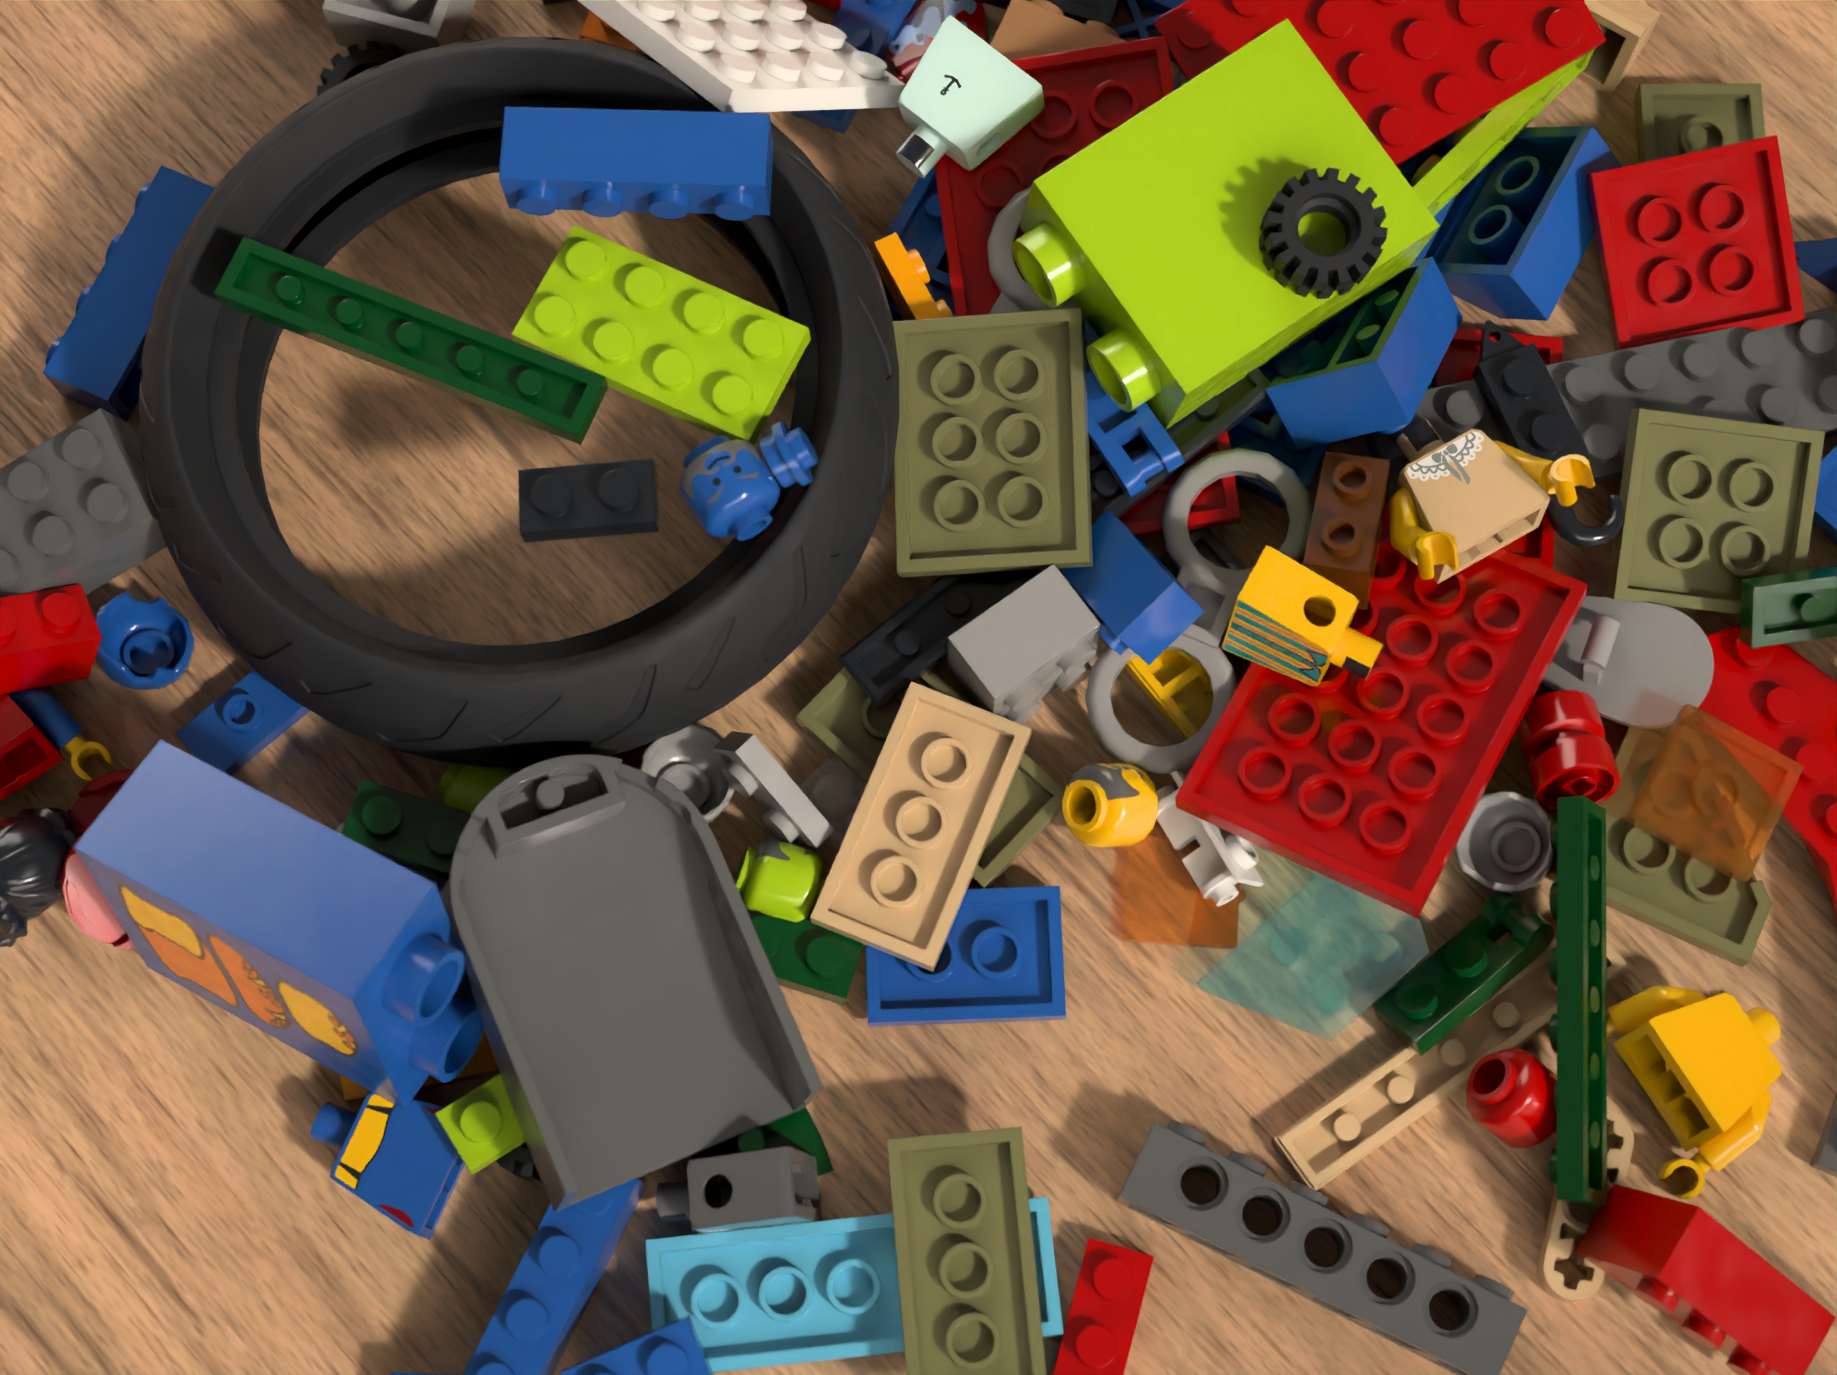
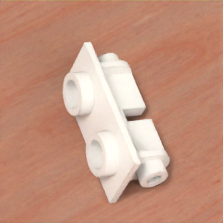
[1156,770,1265,906]

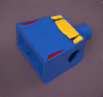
[310,1091,465,1240]

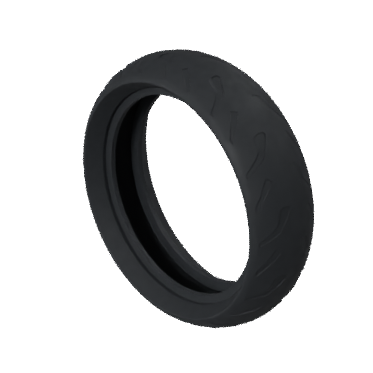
[139,37,900,767]

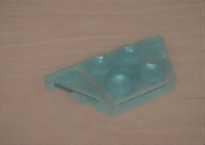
[1196,873,1429,1042]

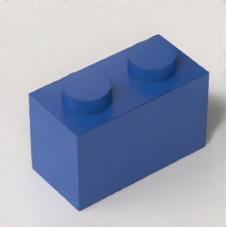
[1058,509,1205,665]

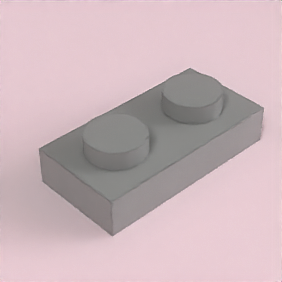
[713,731,835,848]

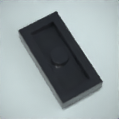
[518,459,659,543]

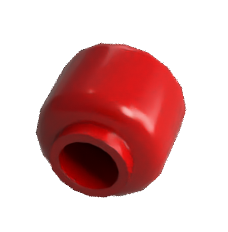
[1466,1049,1557,1148]

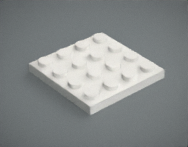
[577,0,906,113]

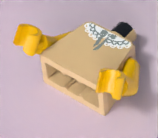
[1389,420,1595,584]

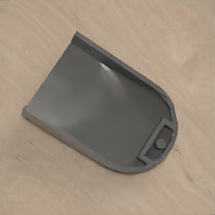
[448,754,824,1212]

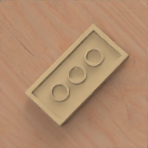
[810,681,1032,972]

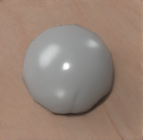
[639,723,735,823]
[1454,790,1557,893]

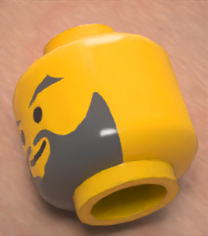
[1062,763,1158,847]

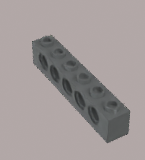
[1116,1120,1528,1375]

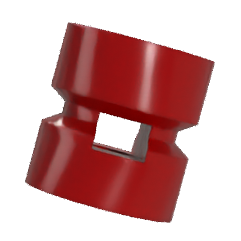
[1516,690,1620,812]

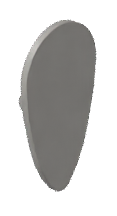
[1540,596,1714,729]

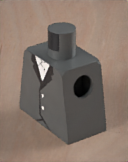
[656,1146,822,1233]

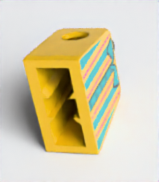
[1222,545,1383,686]

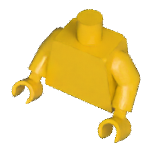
[1607,985,1781,1199]

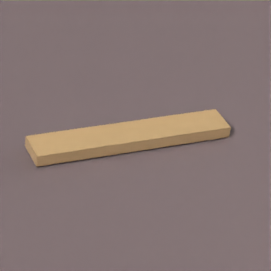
[1271,937,1630,1191]

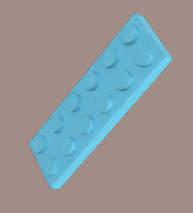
[645,1197,1064,1373]

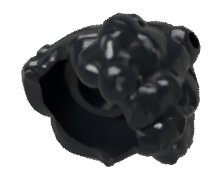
[0,807,84,947]

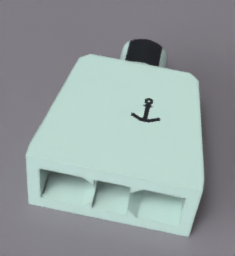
[895,14,1045,178]

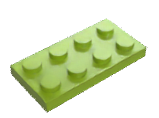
[511,225,811,446]

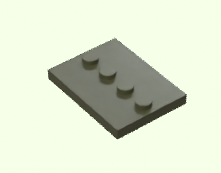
[893,307,1093,577]

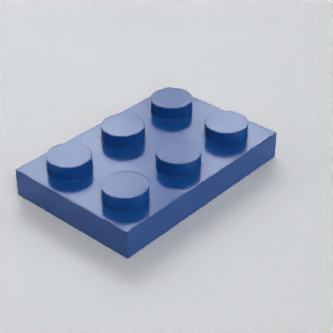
[865,886,1066,1027]

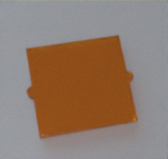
[1119,836,1246,950]

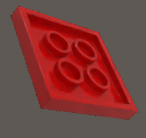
[1586,135,1806,351]

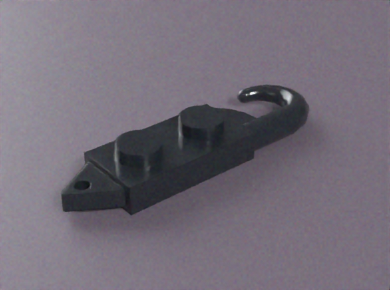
[1471,320,1624,548]

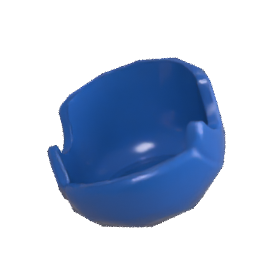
[95,592,195,690]

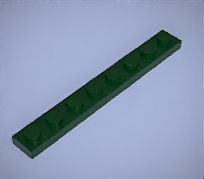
[341,779,863,1005]

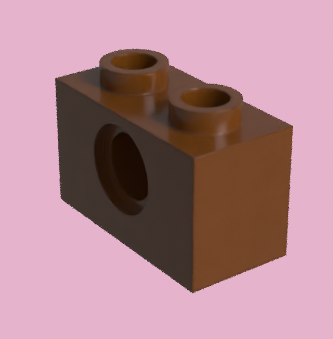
[1303,451,1390,610]

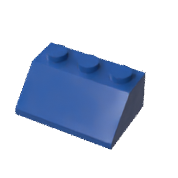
[1425,126,1622,321]

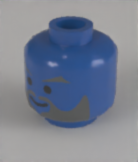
[679,436,780,541]

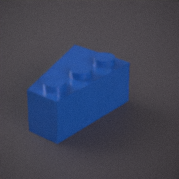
[1265,256,1463,450]

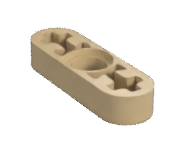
[1537,1109,1634,1302]

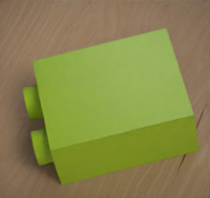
[1012,18,1440,430]

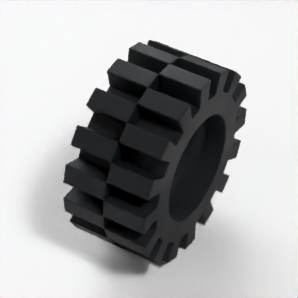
[1258,167,1388,299]

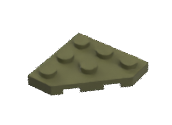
[1598,724,1772,967]

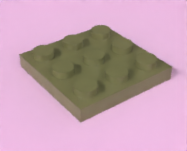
[1606,408,1825,615]

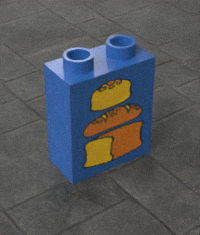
[74,739,485,1110]

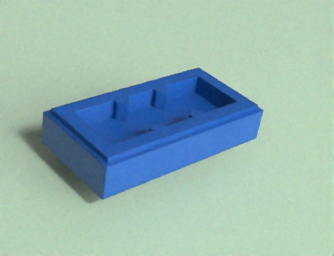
[175,670,310,776]

